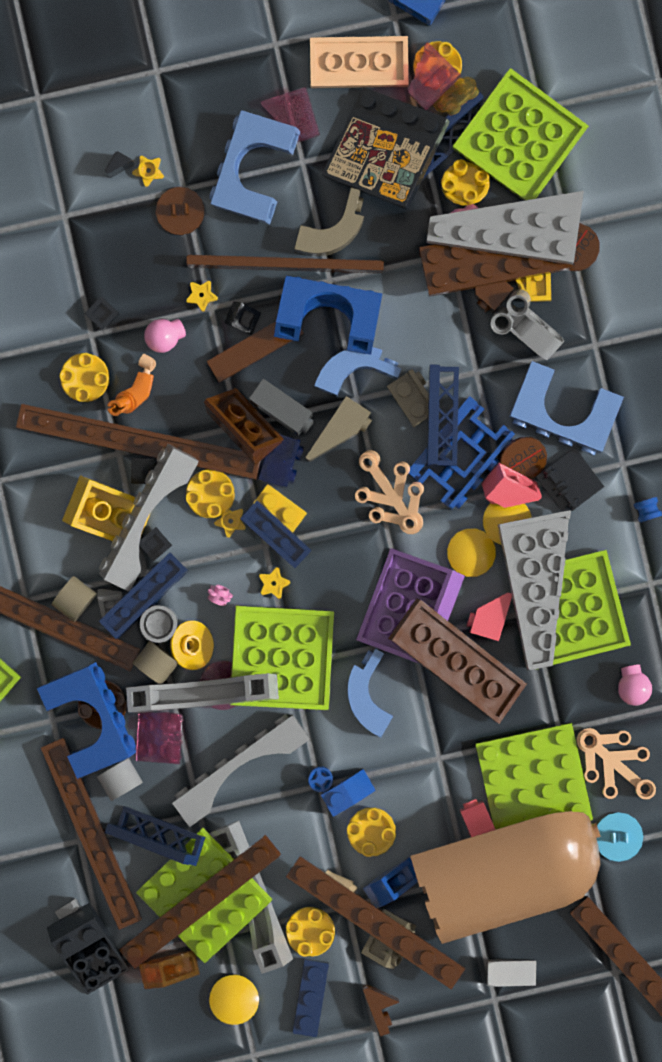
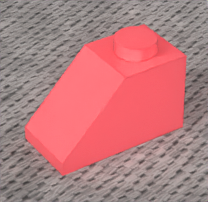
[481,463,542,508]
[466,592,512,641]
[460,799,496,837]

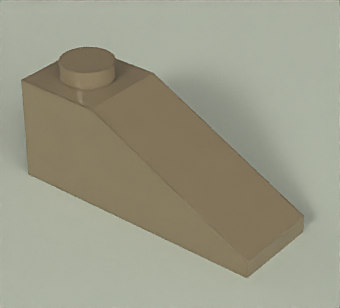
[306,396,372,462]

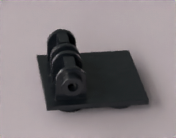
[536,448,604,512]

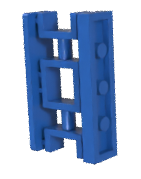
[408,396,515,510]

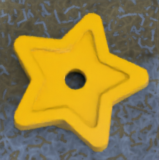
[132,156,164,187]
[186,281,218,312]
[214,509,246,538]
[259,567,290,599]

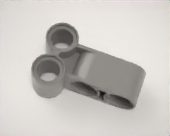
[490,289,564,360]

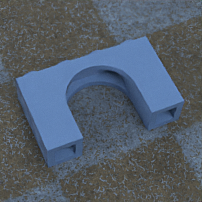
[209,110,300,225]
[509,361,624,456]

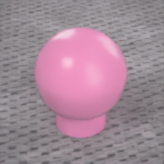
[144,319,186,353]
[618,665,652,706]

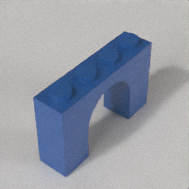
[274,276,383,355]
[37,662,136,779]

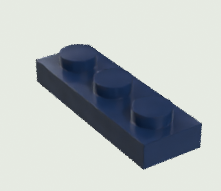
[240,500,312,568]
[293,958,329,1037]

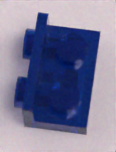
[259,435,304,488]

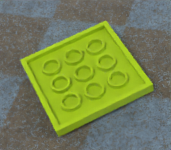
[452,68,589,201]
[538,550,631,669]
[230,606,334,710]
[475,723,593,830]
[136,828,273,963]

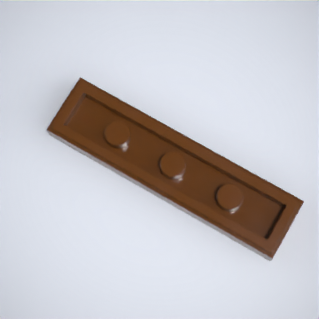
[207,321,304,383]

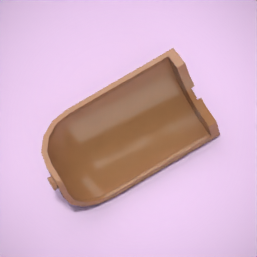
[411,811,601,944]

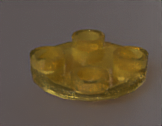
[433,76,479,116]

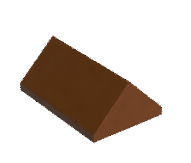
[204,388,284,465]

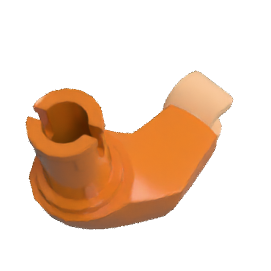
[107,354,156,416]

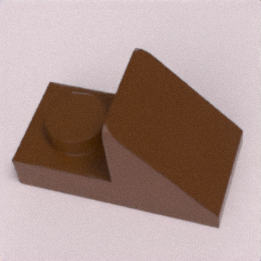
[363,985,399,1037]

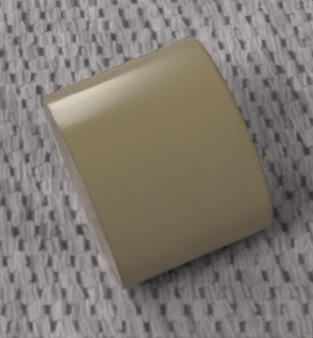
[51,576,97,622]
[133,641,178,685]

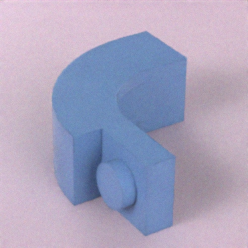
[314,347,401,397]
[348,648,393,738]

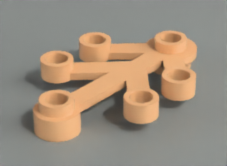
[355,450,424,534]
[576,728,656,799]

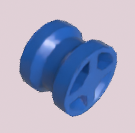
[633,497,662,523]
[308,766,333,792]

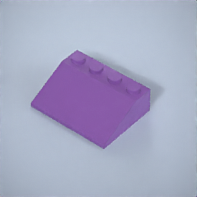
[356,548,465,664]

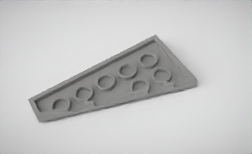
[426,191,584,265]
[498,510,571,670]

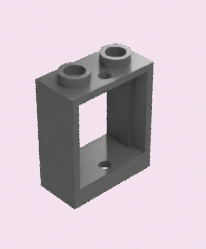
[249,379,314,436]

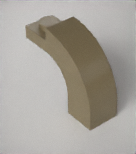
[294,188,364,257]

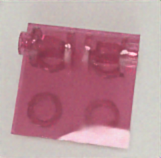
[136,712,184,764]

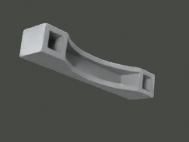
[99,444,199,591]
[126,673,279,713]
[172,714,310,827]
[209,820,293,974]

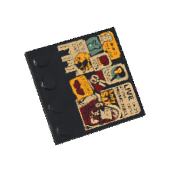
[322,87,450,210]

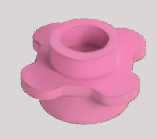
[207,585,233,606]

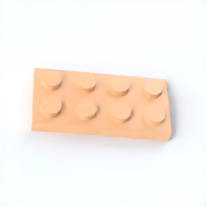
[310,36,409,88]

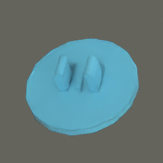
[596,812,643,862]

